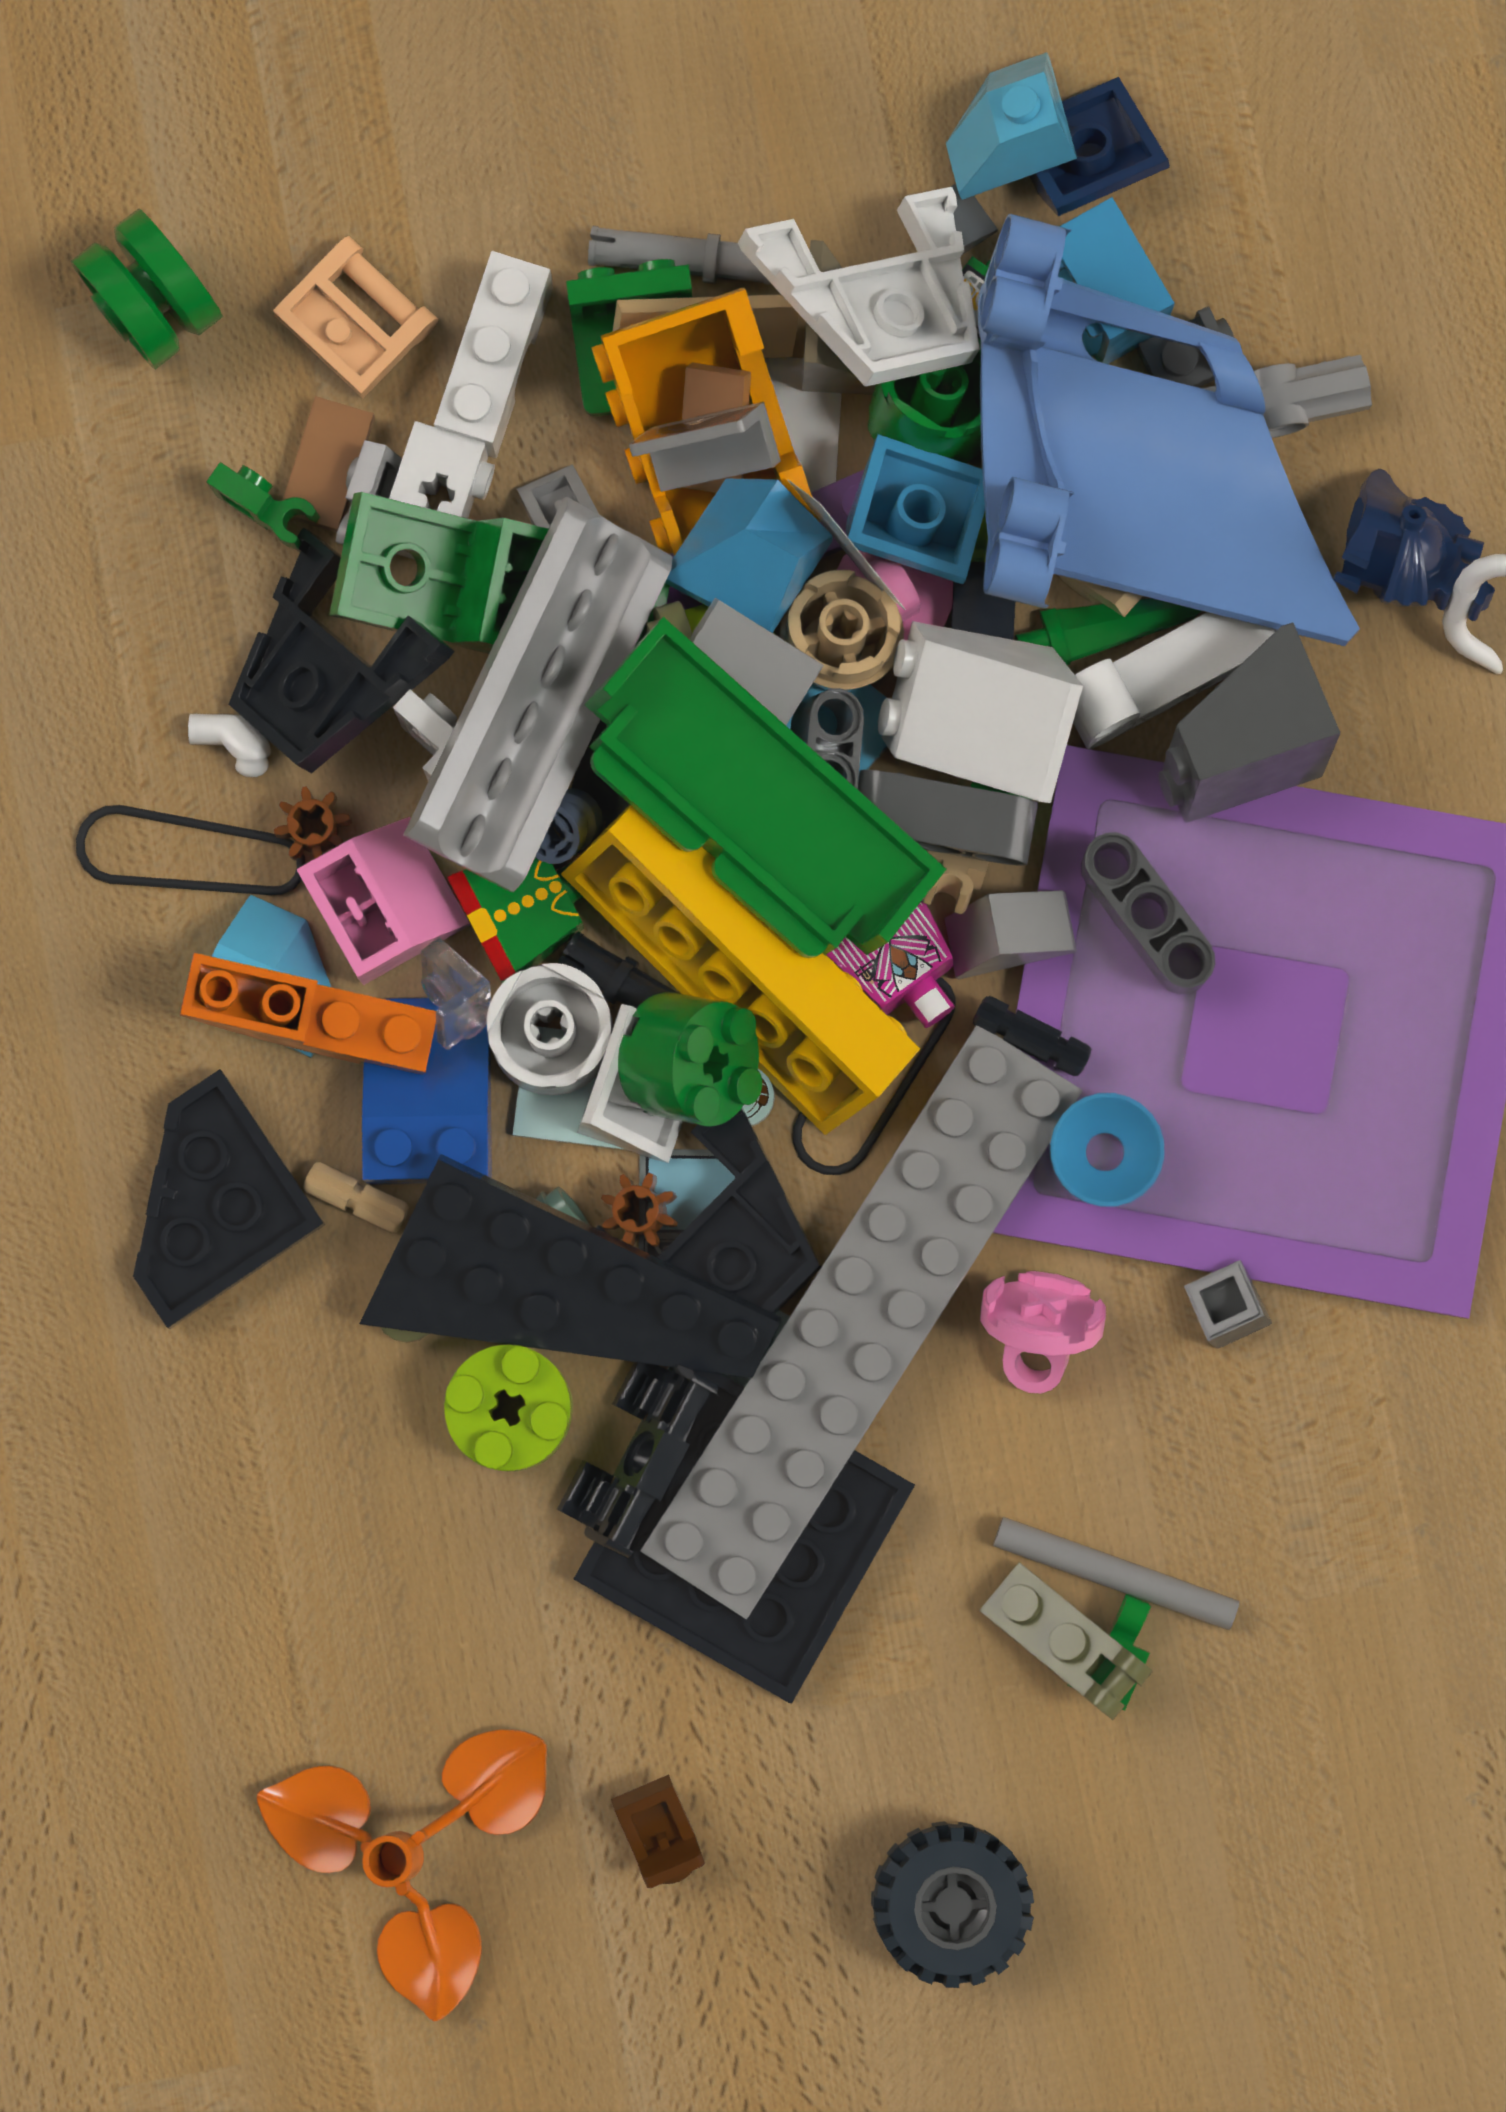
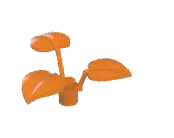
[257,1729,547,2021]

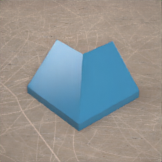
[665,478,833,633]

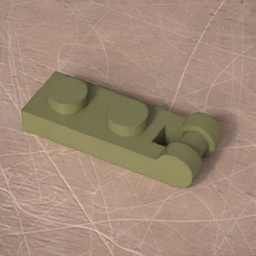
[979,1562,1153,1720]

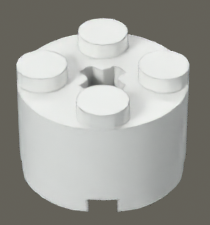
[486,963,613,1095]

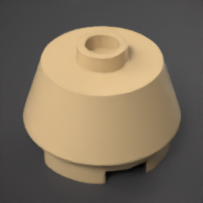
[780,570,904,691]

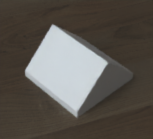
[577,1004,682,1163]

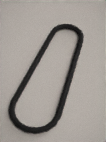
[76,805,306,895]
[793,977,956,1175]

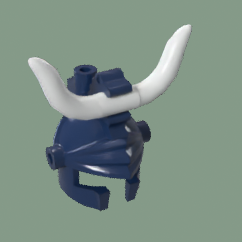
[1334,469,1506,674]

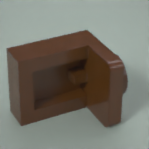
[611,1774,705,1888]

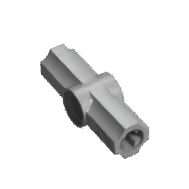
[1202,355,1372,438]

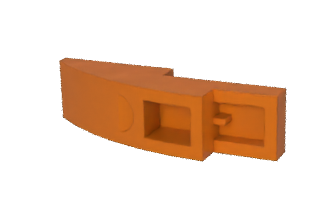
[180,953,438,1075]

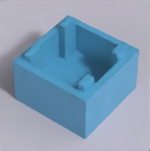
[1058,197,1175,364]

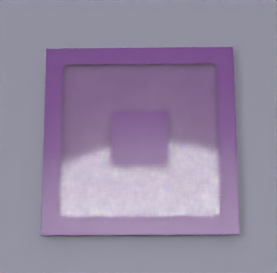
[993,745,1506,1319]

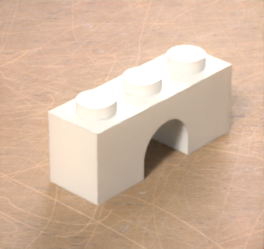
[434,251,553,458]

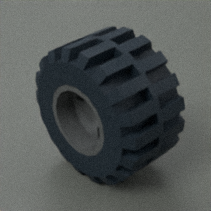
[871,1821,1034,1988]

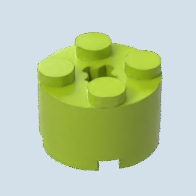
[444,1345,573,1472]

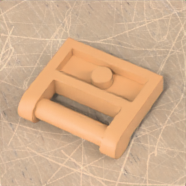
[273,236,439,399]

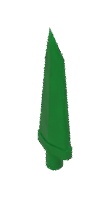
[1015,598,1201,665]

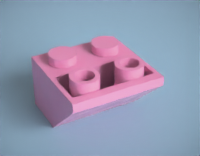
[296,817,471,985]

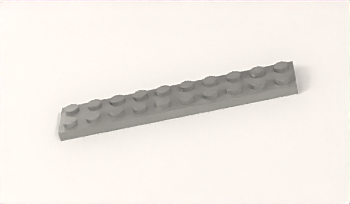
[640,1025,1083,1620]

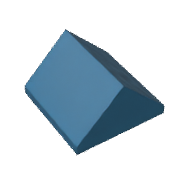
[845,434,985,584]

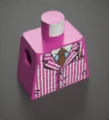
[826,901,955,1028]

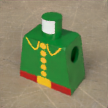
[447,857,584,983]

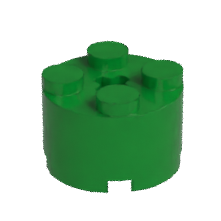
[868,339,981,463]
[618,992,762,1126]

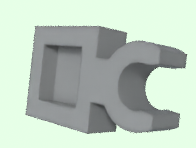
[336,440,402,545]

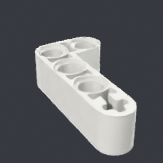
[1073,612,1277,749]

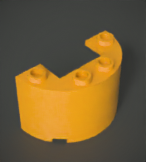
[591,287,820,556]

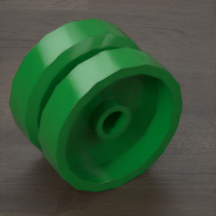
[70,208,223,370]

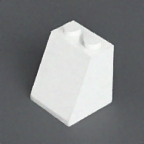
[878,621,1083,803]

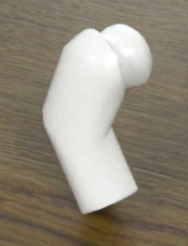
[188,714,271,777]

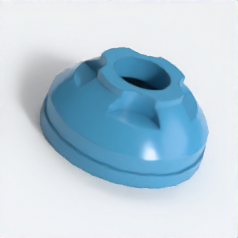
[1050,1093,1164,1207]

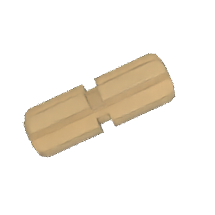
[303,1162,409,1233]

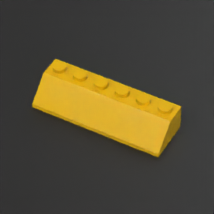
[561,805,920,1135]

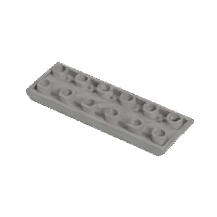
[403,497,672,892]

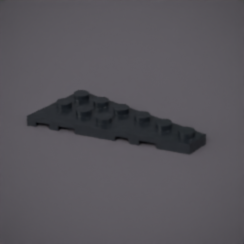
[359,1154,781,1378]

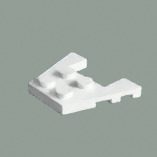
[738,187,980,387]

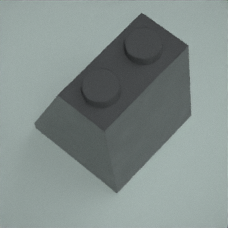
[1159,622,1340,823]

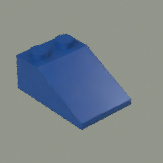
[362,997,492,1185]

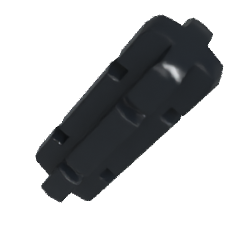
[973,996,1092,1076]

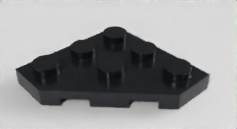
[133,1069,325,1329]

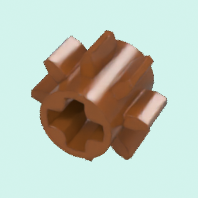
[274,786,352,861]
[601,1173,679,1247]

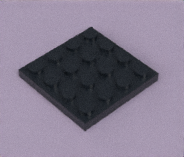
[573,1370,915,1704]

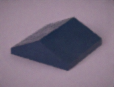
[1030,77,1170,216]

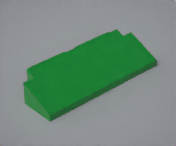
[584,616,947,958]

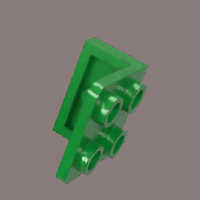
[566,259,692,416]

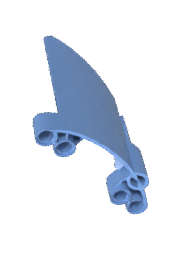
[978,214,1360,646]

